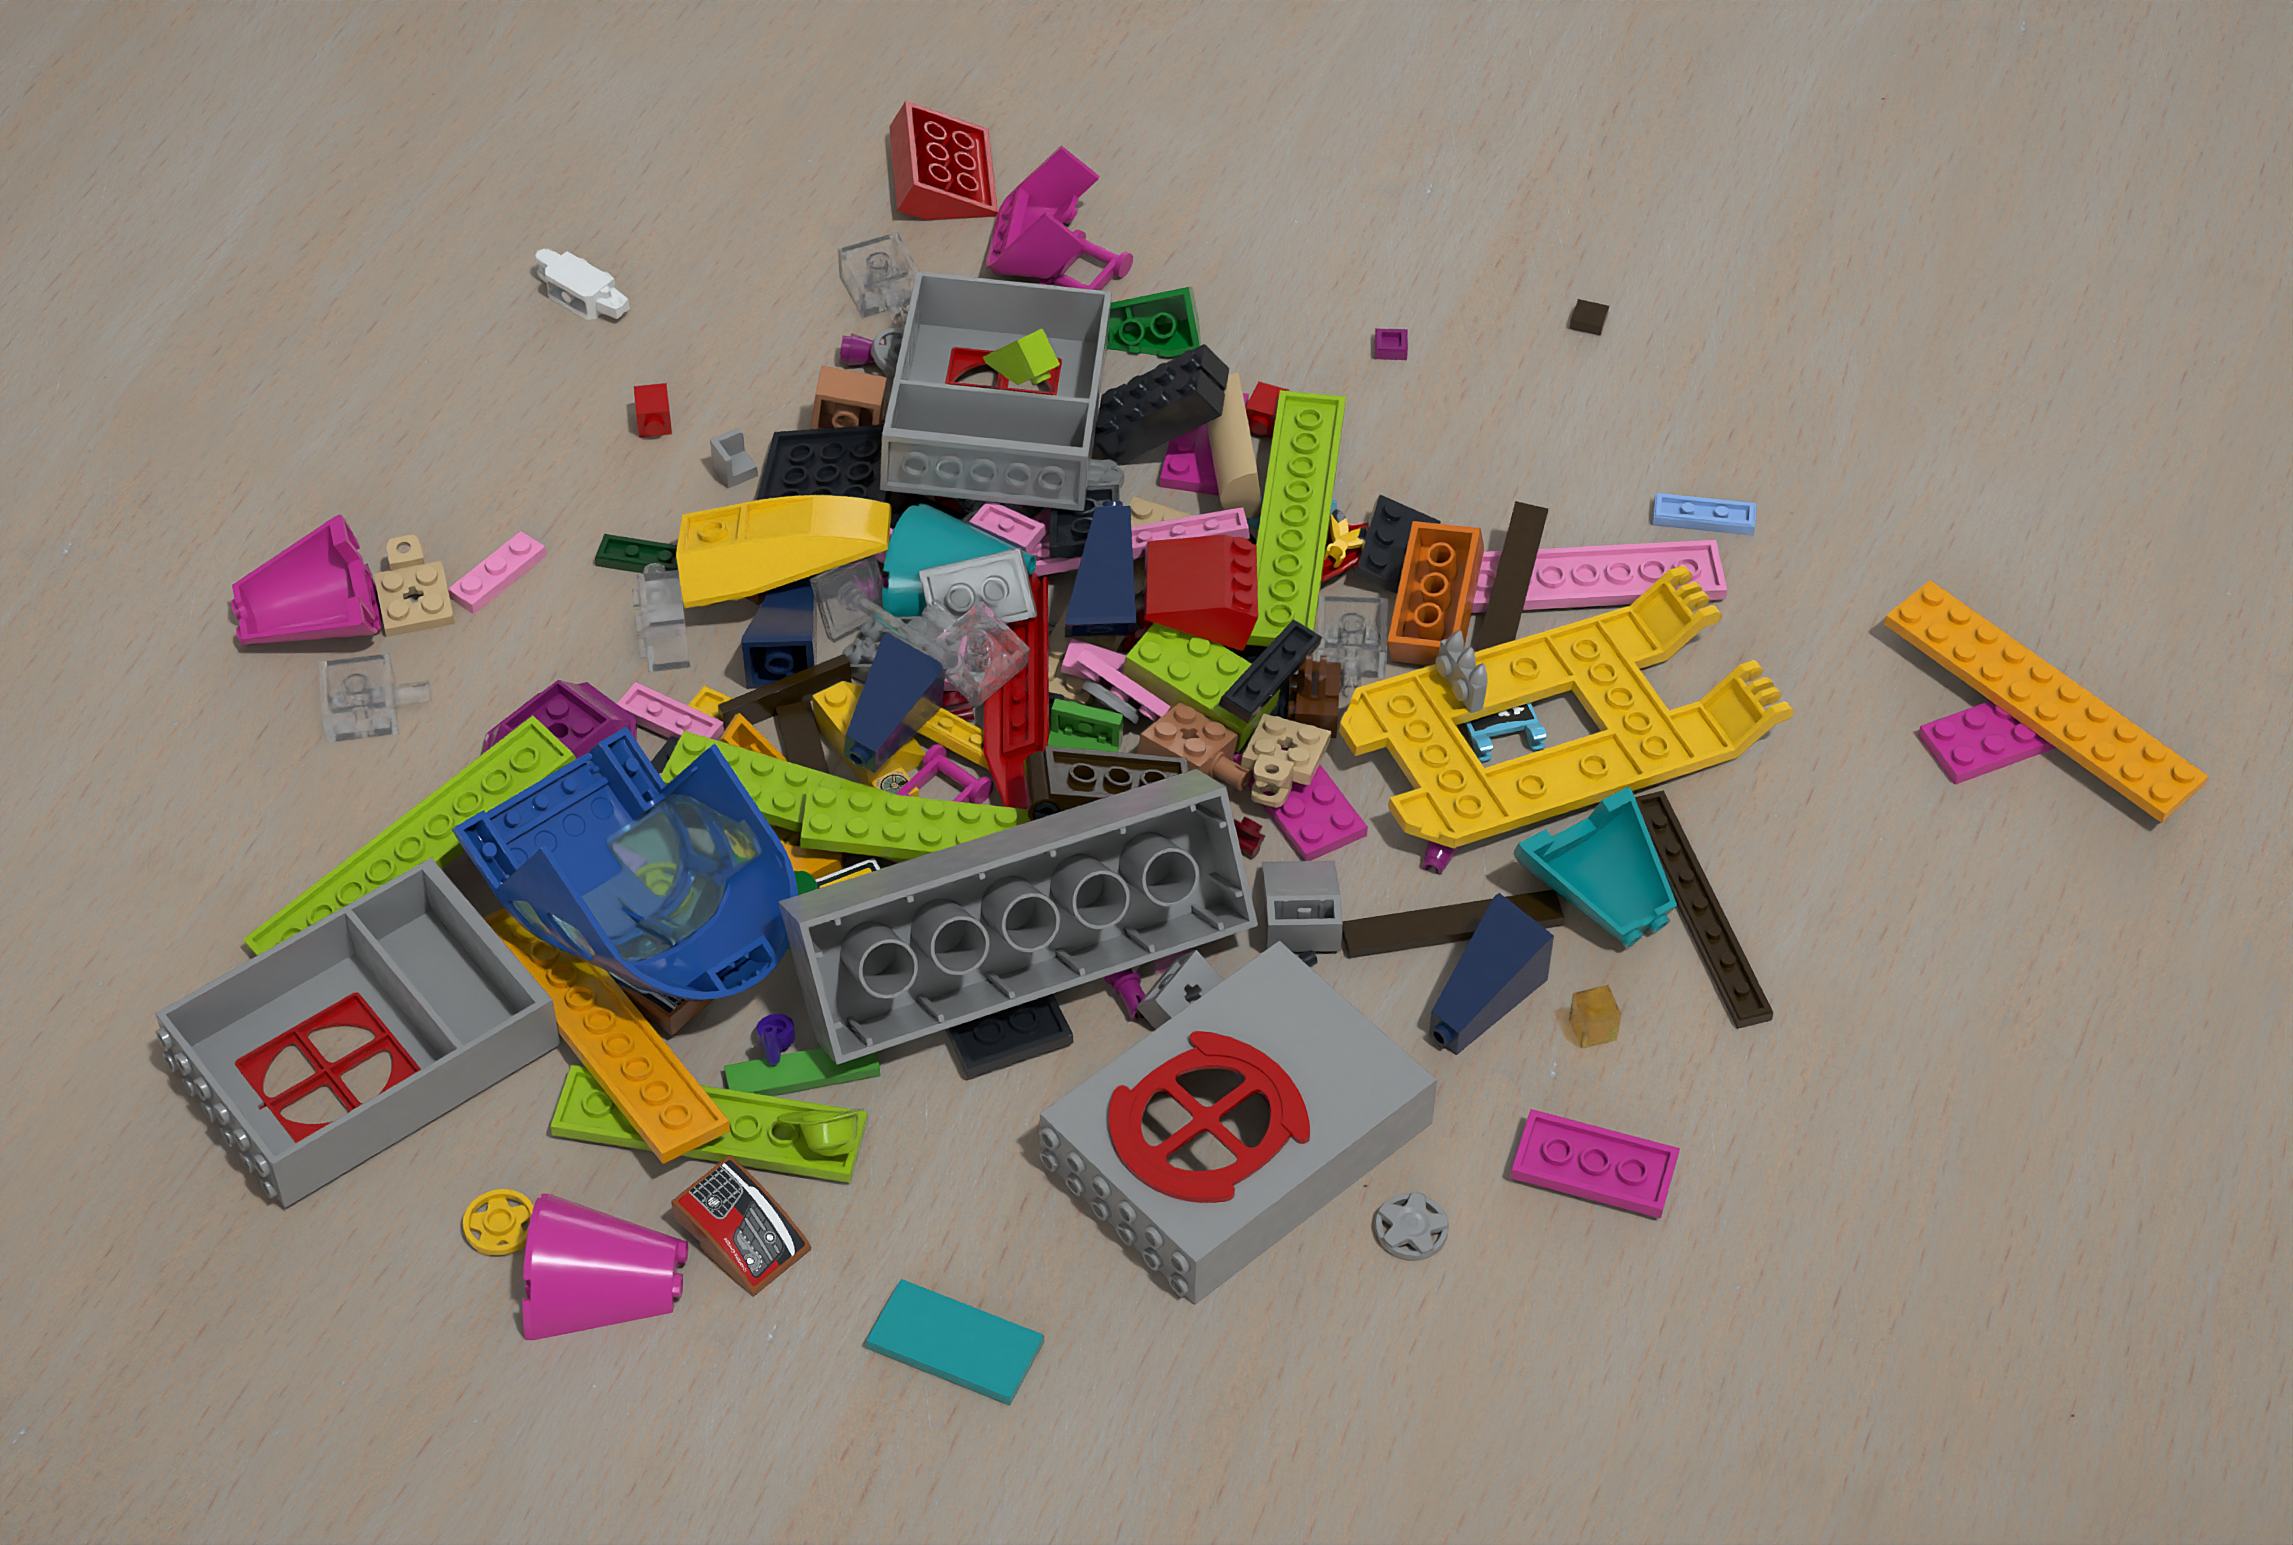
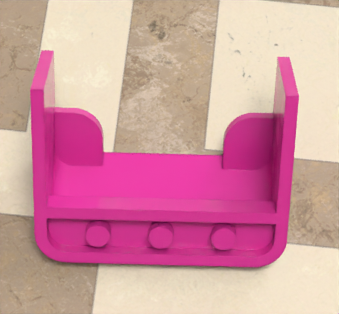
[985,145,1099,279]

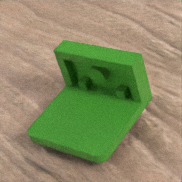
[1048,698,1124,752]

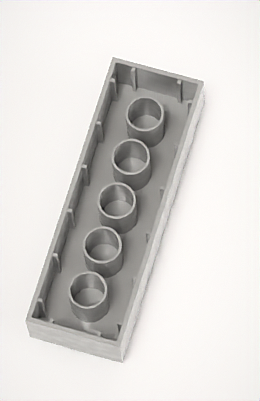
[778,769,1258,1064]

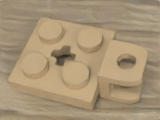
[373,534,455,637]
[1241,714,1331,808]

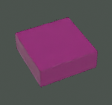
[1375,328,1408,360]

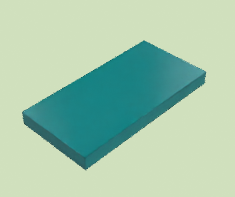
[866,1279,1044,1405]

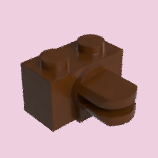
[1288,654,1341,738]

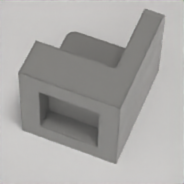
[710,428,758,488]

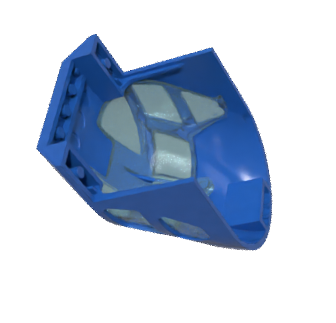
[452,726,798,1002]

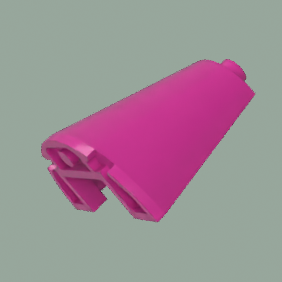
[231,514,382,646]
[522,1194,688,1340]

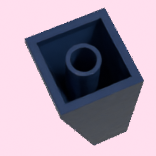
[1065,501,1136,637]
[741,574,817,689]
[844,632,946,773]
[1429,893,1554,1055]

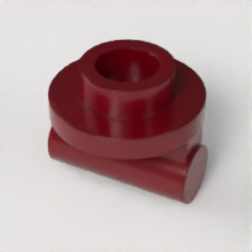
[941,691,975,722]
[1234,816,1266,858]

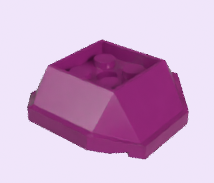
[484,680,637,759]

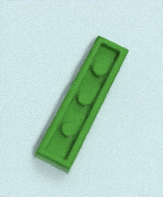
[724,1048,881,1096]

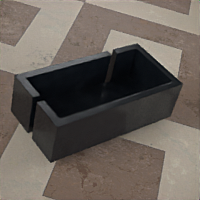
[1094,344,1229,466]

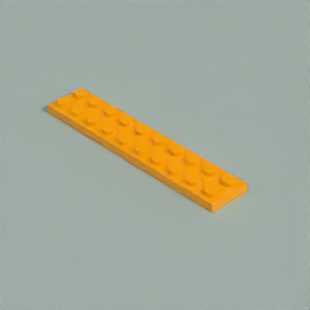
[1884,580,2209,823]
[482,901,730,1164]

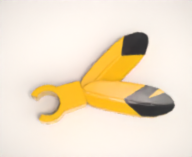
[1324,509,1367,568]

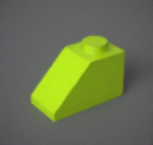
[983,328,1060,385]

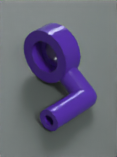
[756,1014,795,1065]

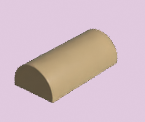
[1206,373,1262,518]

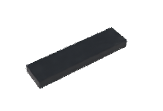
[1219,619,1323,724]

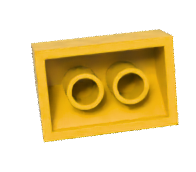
[812,681,926,787]

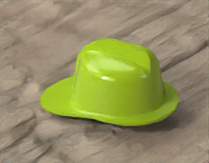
[777,1108,864,1156]

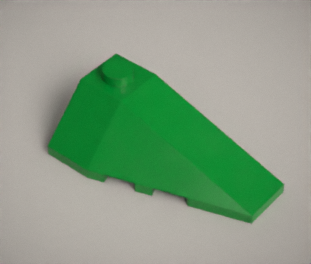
[1107,287,1201,357]

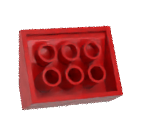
[889,100,998,220]
[1144,534,1258,651]

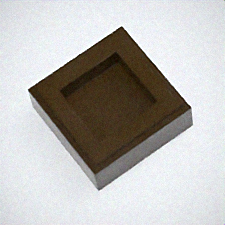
[1570,299,1609,335]

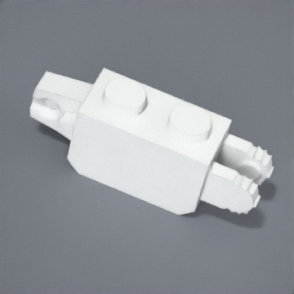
[535,248,630,320]

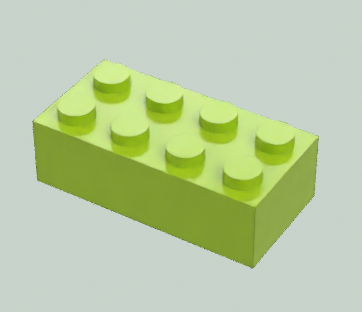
[1123,623,1280,752]

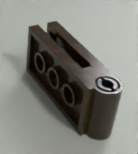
[1022,746,1189,821]

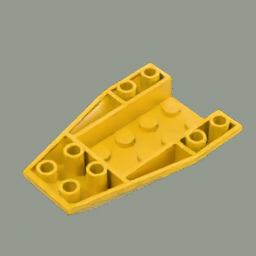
[676,495,891,608]

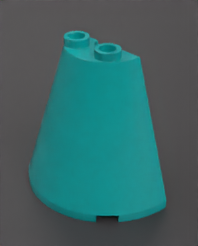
[882,504,1036,617]
[1513,786,1677,948]

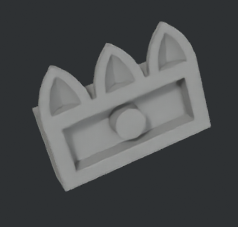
[1436,630,1487,713]

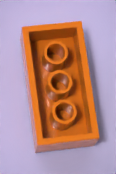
[1387,521,1484,666]

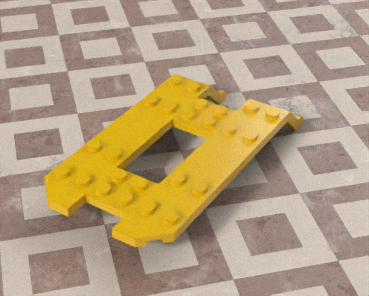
[1339,566,1794,848]

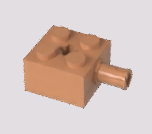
[811,366,889,429]
[1137,702,1252,791]

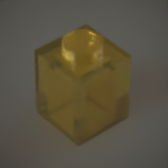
[1569,985,1621,1049]

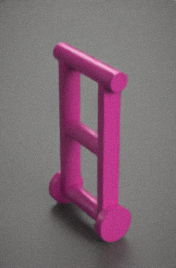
[1038,229,1133,290]
[886,744,994,865]

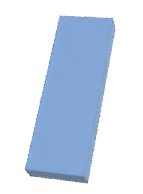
[1653,493,1756,535]

